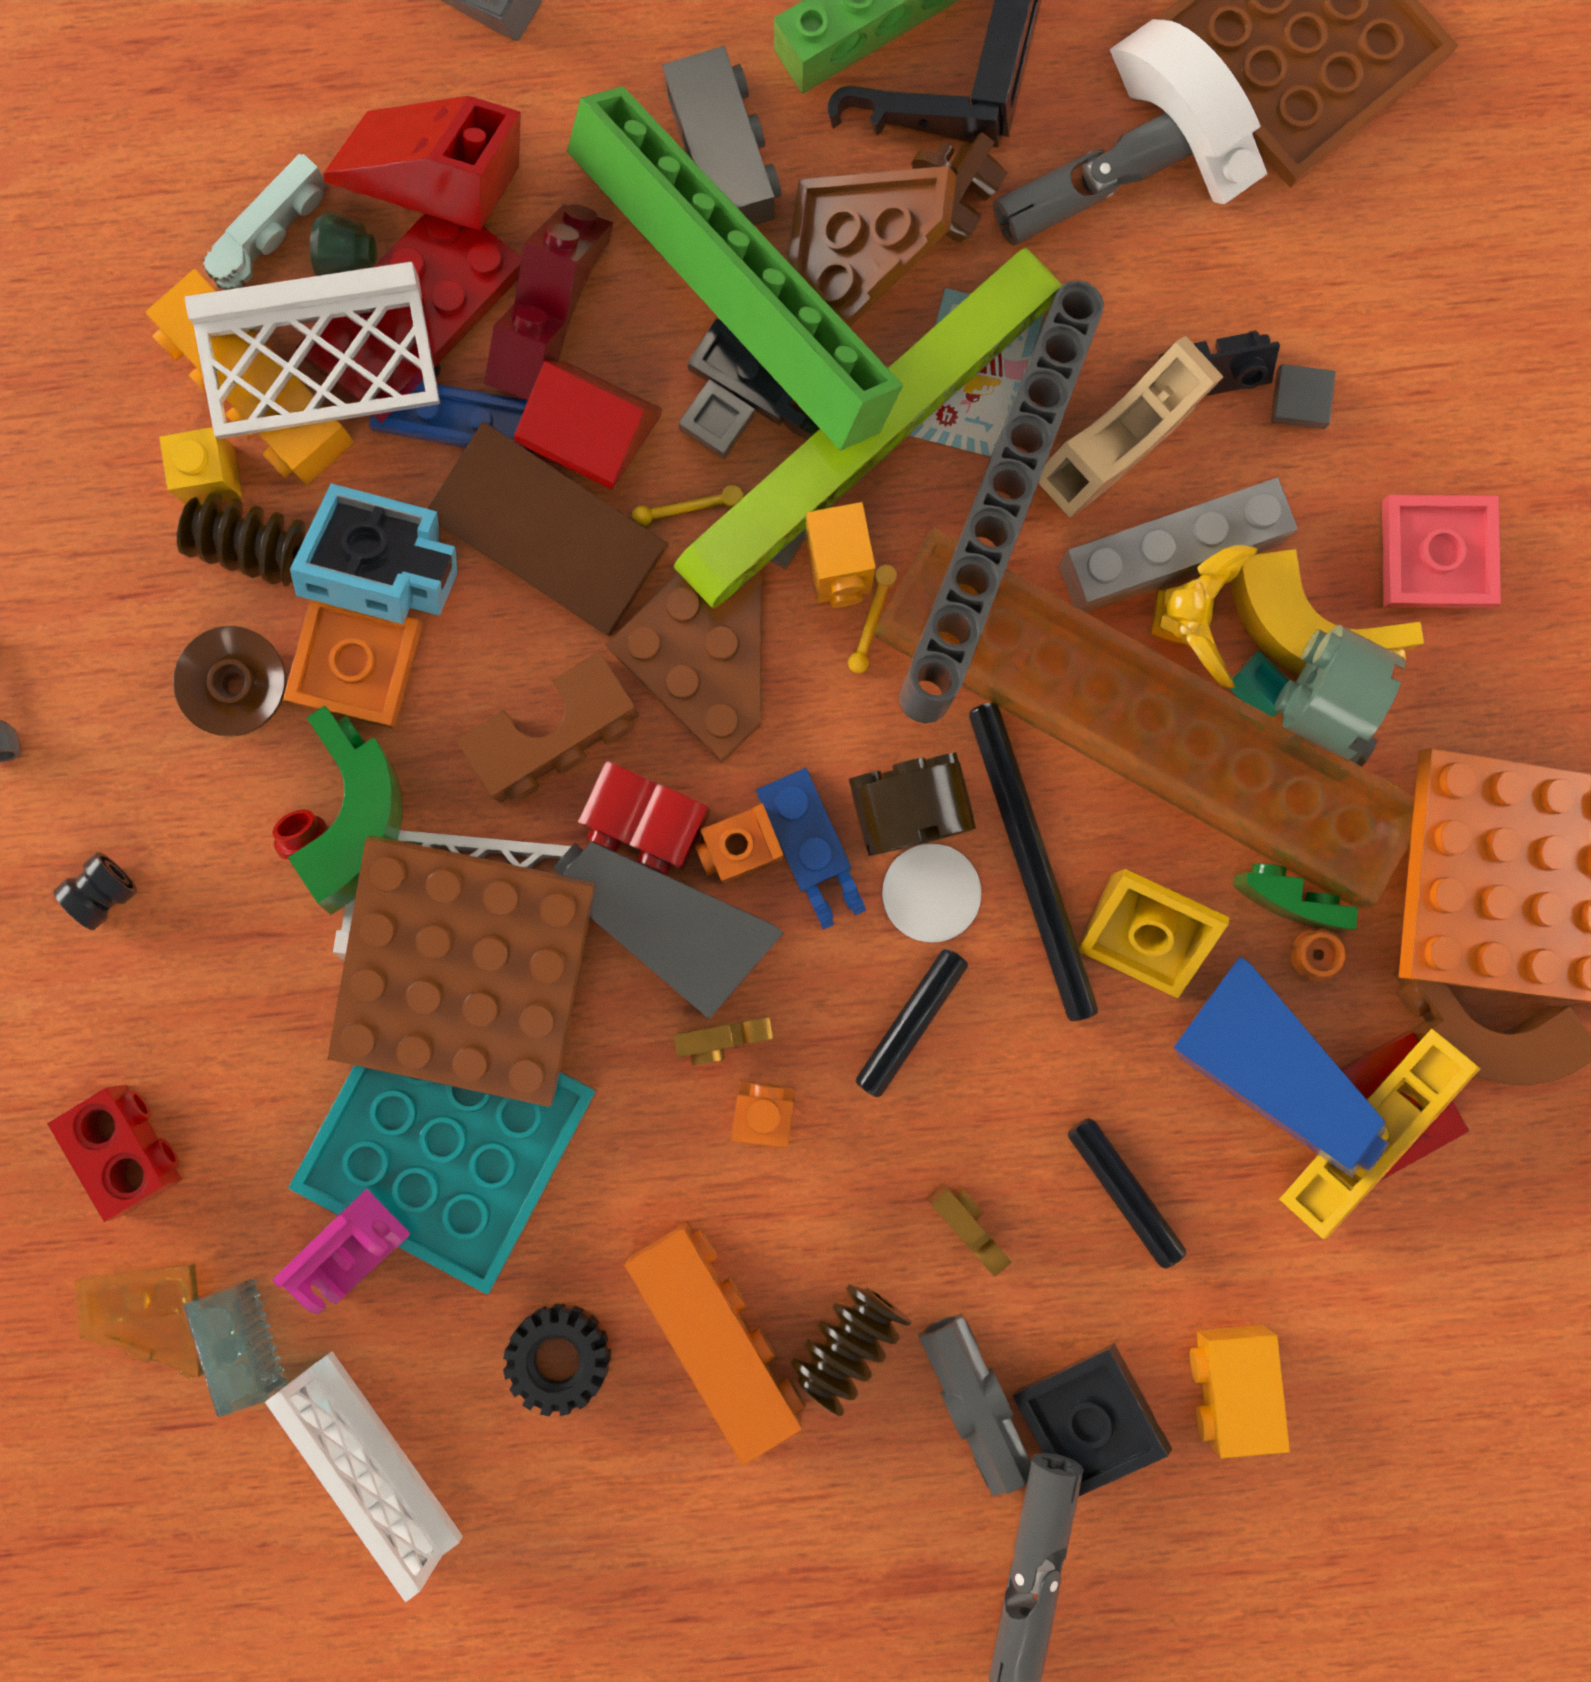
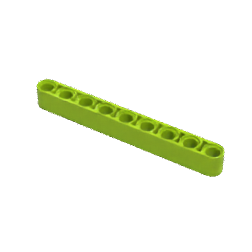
[674,248,1063,609]

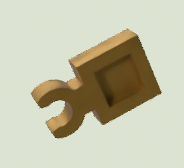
[673,1017,773,1066]
[927,1183,1012,1277]

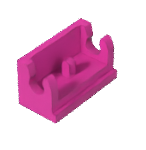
[272,1189,411,1314]

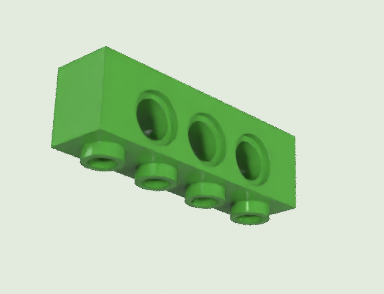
[774,0,959,94]

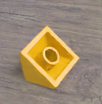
[1078,869,1230,998]

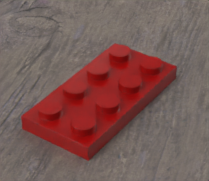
[296,214,522,423]

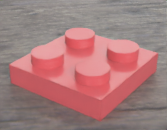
[1382,495,1501,609]

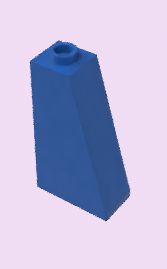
[1173,957,1389,1178]

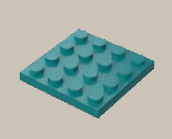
[288,1065,597,1295]

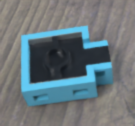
[290,483,458,624]

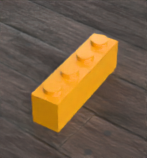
[145,268,355,485]

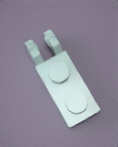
[203,154,327,290]

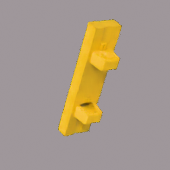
[1279,1028,1481,1239]

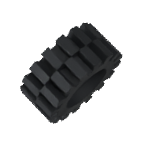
[503,1304,611,1416]

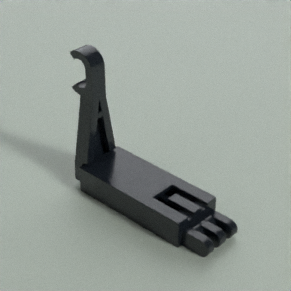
[828,0,1041,148]

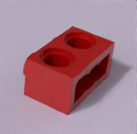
[47,1085,182,1222]

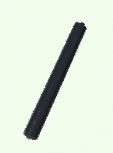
[969,702,1098,1022]

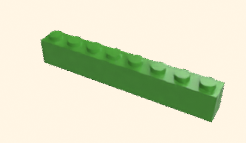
[567,86,903,451]

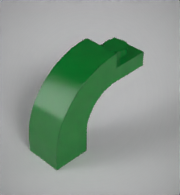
[288,705,402,915]

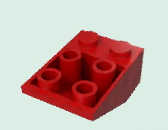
[323,96,521,231]

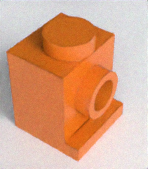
[695,803,784,884]
[731,1080,796,1149]

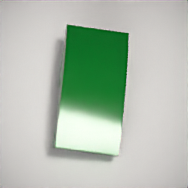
[1233,864,1358,932]

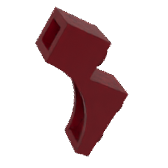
[484,204,613,400]

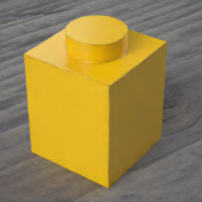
[159,427,242,505]

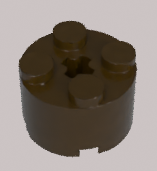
[848,752,976,856]

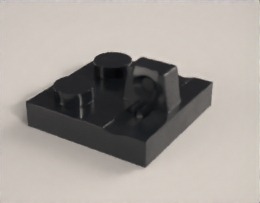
[1012,1343,1172,1497]

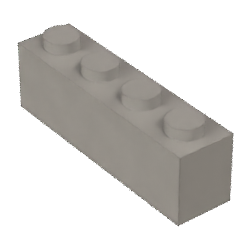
[1059,477,1298,616]

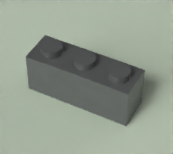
[662,46,781,225]

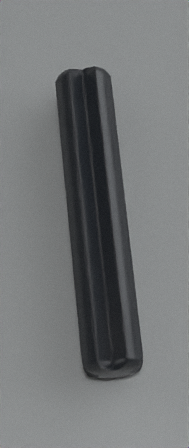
[856,949,968,1098]
[1068,1118,1187,1269]

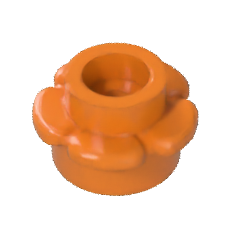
[1290,928,1346,983]

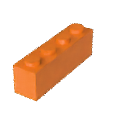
[624,1222,806,1467]

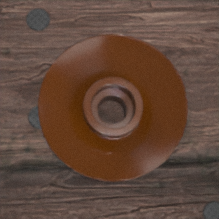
[173,626,286,737]

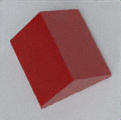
[514,361,662,490]

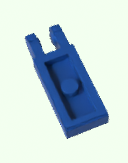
[756,767,866,930]

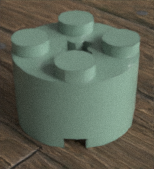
[1274,625,1406,759]

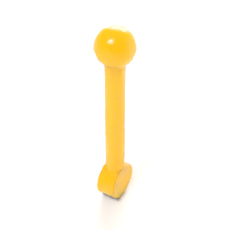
[631,485,743,527]
[848,564,897,673]

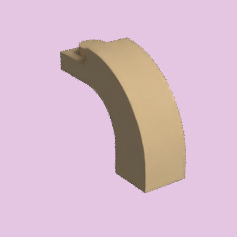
[1038,336,1223,518]

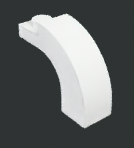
[1109,19,1267,204]

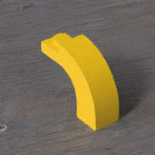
[1231,549,1424,675]

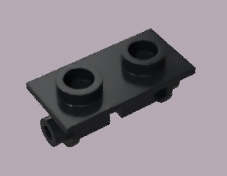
[1159,330,1280,396]

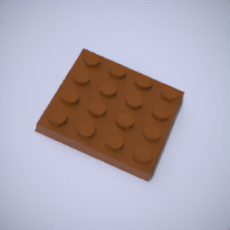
[1156,0,1458,188]
[328,835,596,1107]

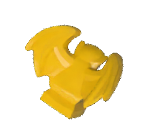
[1150,545,1258,688]

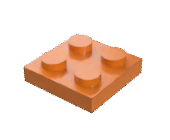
[283,600,423,729]

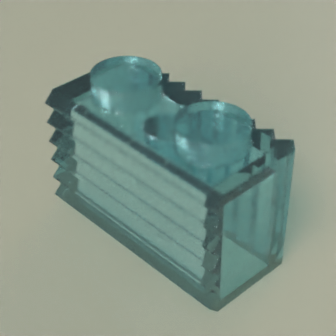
[183,1279,288,1417]

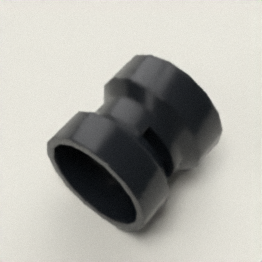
[53,852,137,930]

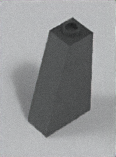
[553,841,783,1019]

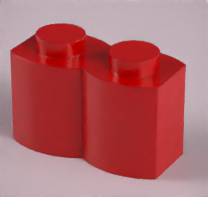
[578,761,711,875]

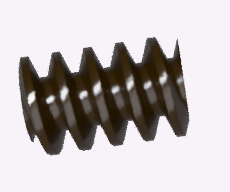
[177,492,305,586]
[791,1284,911,1416]

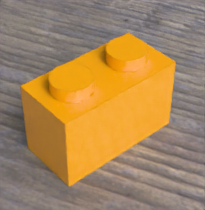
[805,502,876,608]
[1190,1325,1290,1459]

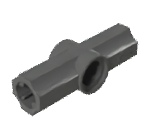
[918,1313,1031,1496]

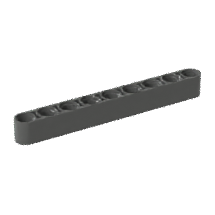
[899,281,1104,723]

